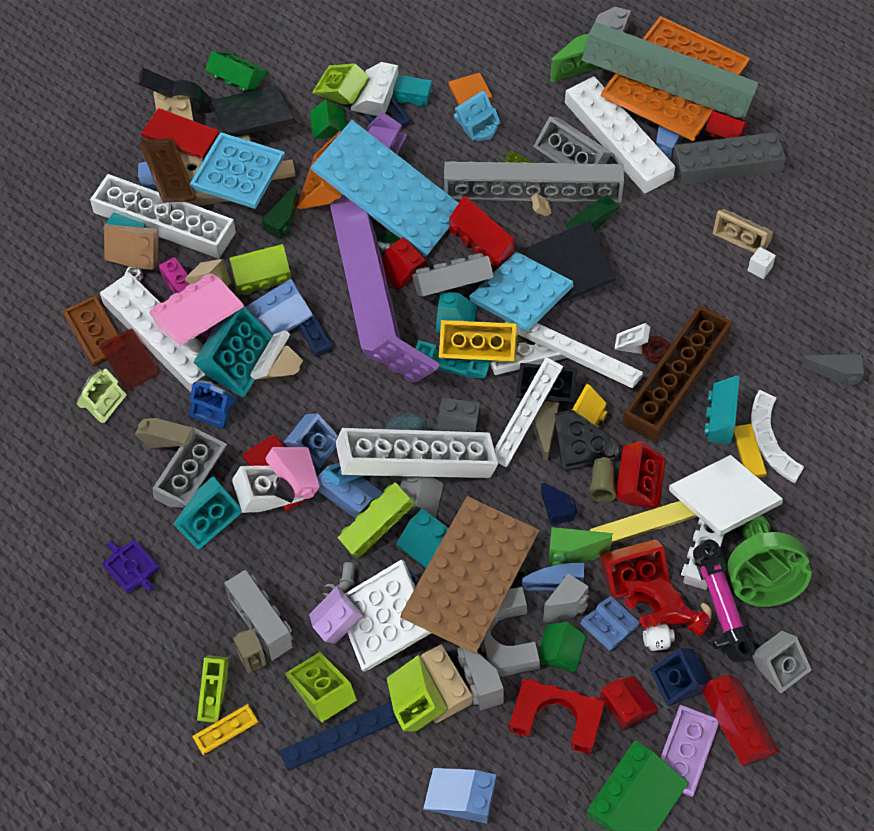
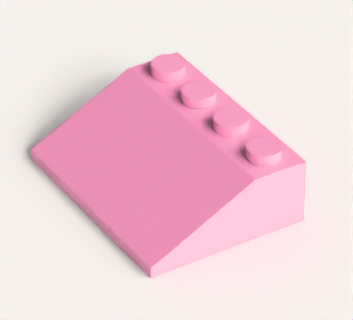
[149,273,244,346]

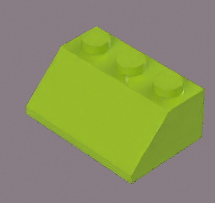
[230,244,291,295]

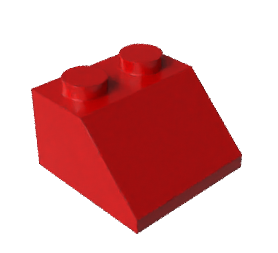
[705,110,750,138]
[381,237,426,290]
[600,676,658,731]

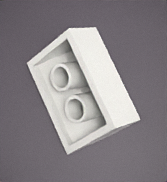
[351,62,398,116]

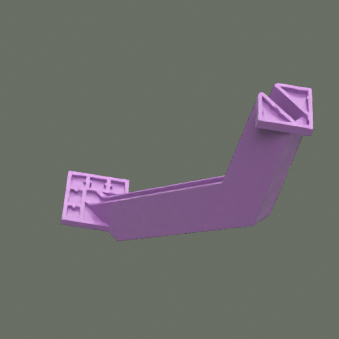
[330,112,439,383]

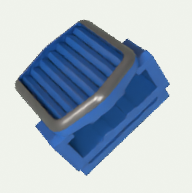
[189,380,237,429]

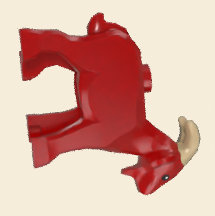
[623,578,712,636]

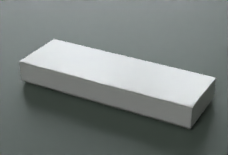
[250,330,290,380]

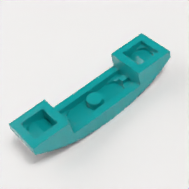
[415,340,490,378]

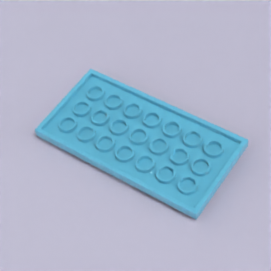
[311,120,458,257]

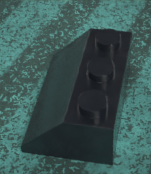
[516,363,577,404]

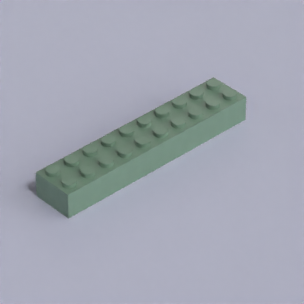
[582,22,759,121]

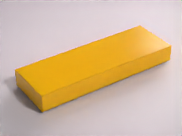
[733,424,767,478]
[192,704,258,755]

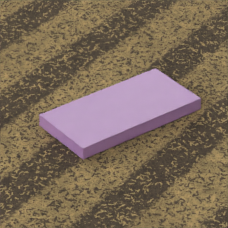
[660,705,719,797]

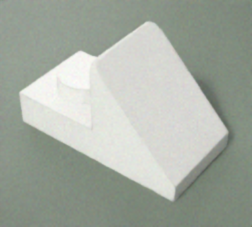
[615,323,650,354]

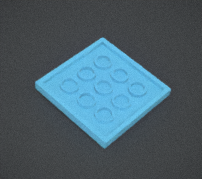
[190,132,285,209]
[469,252,573,332]

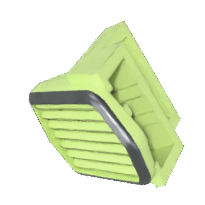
[76,369,127,423]

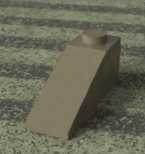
[532,401,559,461]
[135,418,195,448]

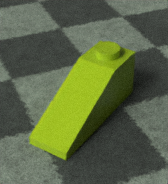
[197,655,229,723]

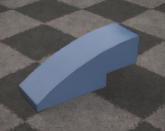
[522,563,584,591]

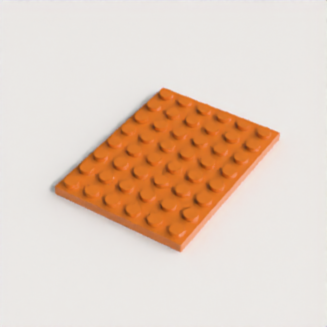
[601,16,750,141]

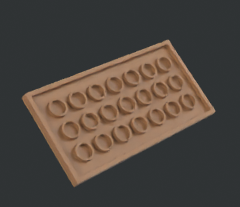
[400,496,539,654]

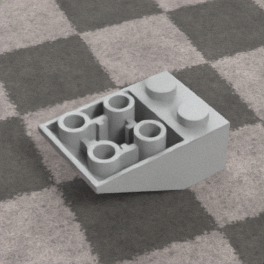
[457,647,504,711]

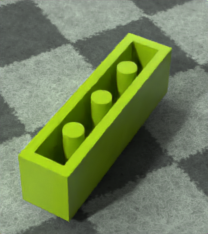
[338,482,416,558]

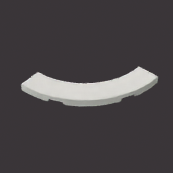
[751,390,804,483]

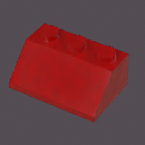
[616,441,666,509]
[599,539,670,599]

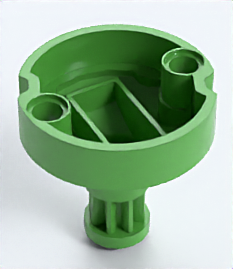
[728,516,812,607]

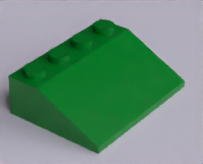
[586,741,688,831]

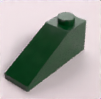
[262,185,299,239]

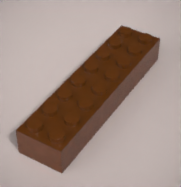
[622,305,732,442]

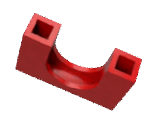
[509,679,605,755]

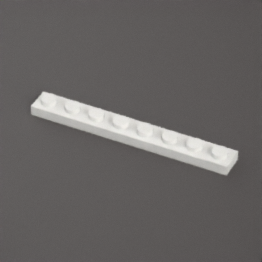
[505,321,643,388]

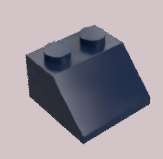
[650,648,710,706]

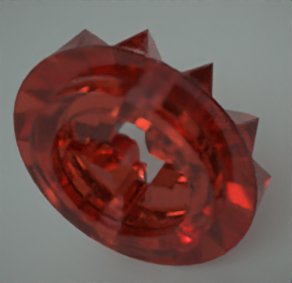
[642,336,671,363]

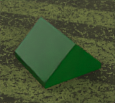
[310,99,346,140]
[538,622,586,673]

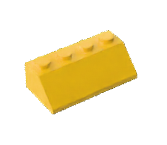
[439,320,518,362]

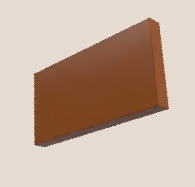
[62,296,127,367]

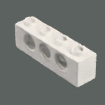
[681,518,724,590]

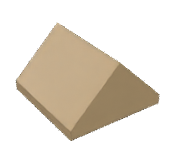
[185,259,231,287]

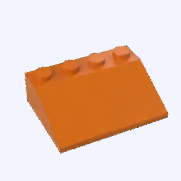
[296,131,342,209]

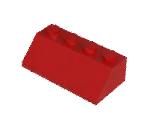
[449,196,514,270]
[702,675,779,766]

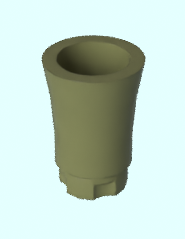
[588,457,616,502]

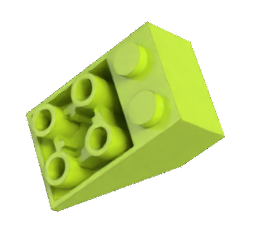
[387,655,448,732]

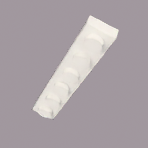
[494,357,563,468]

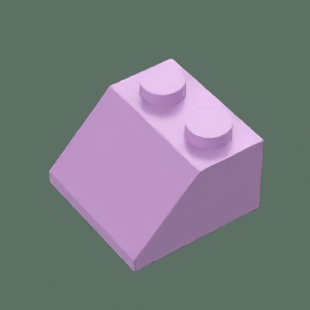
[309,586,363,644]

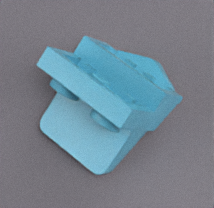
[454,91,501,141]

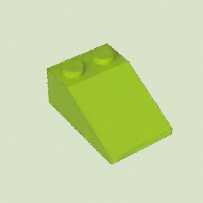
[312,63,369,104]
[285,652,357,723]

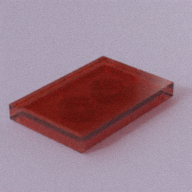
[99,328,159,391]

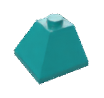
[435,291,477,334]

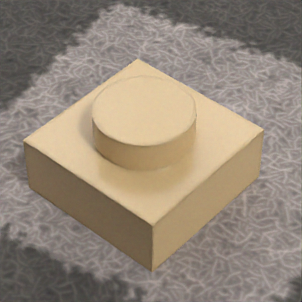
[531,193,551,216]

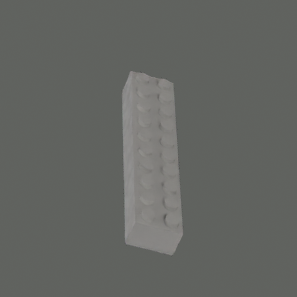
[444,161,624,203]

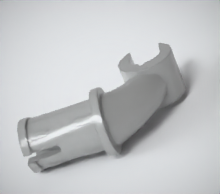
[323,562,356,598]

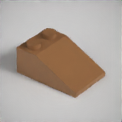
[104,224,158,269]

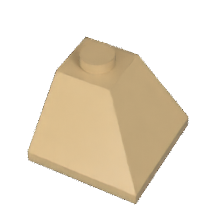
[255,346,303,380]

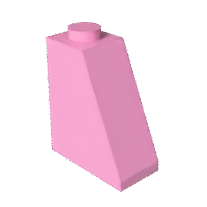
[266,447,320,499]

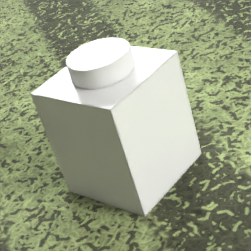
[748,247,776,279]

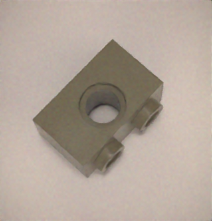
[233,629,266,674]

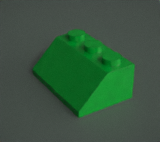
[205,51,269,92]

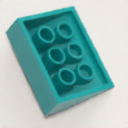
[193,306,273,397]

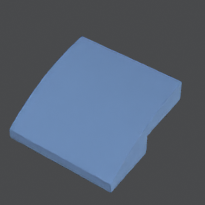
[580,596,640,651]

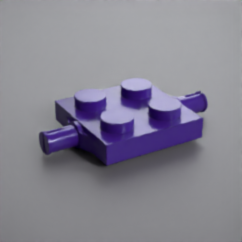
[102,539,159,594]

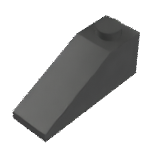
[801,354,864,385]

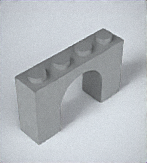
[480,587,540,677]

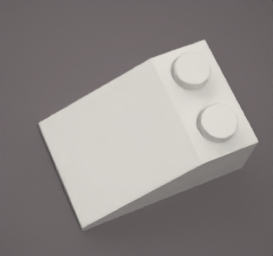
[232,466,303,513]

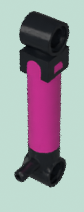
[693,539,755,662]

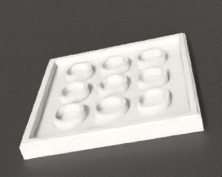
[669,455,783,536]
[345,560,431,671]

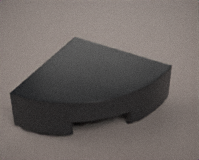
[273,477,294,503]

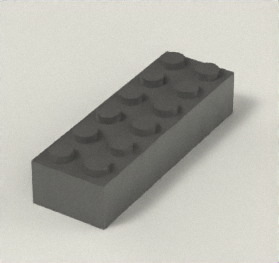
[672,132,786,185]

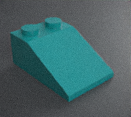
[173,476,242,550]

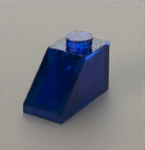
[540,483,577,526]

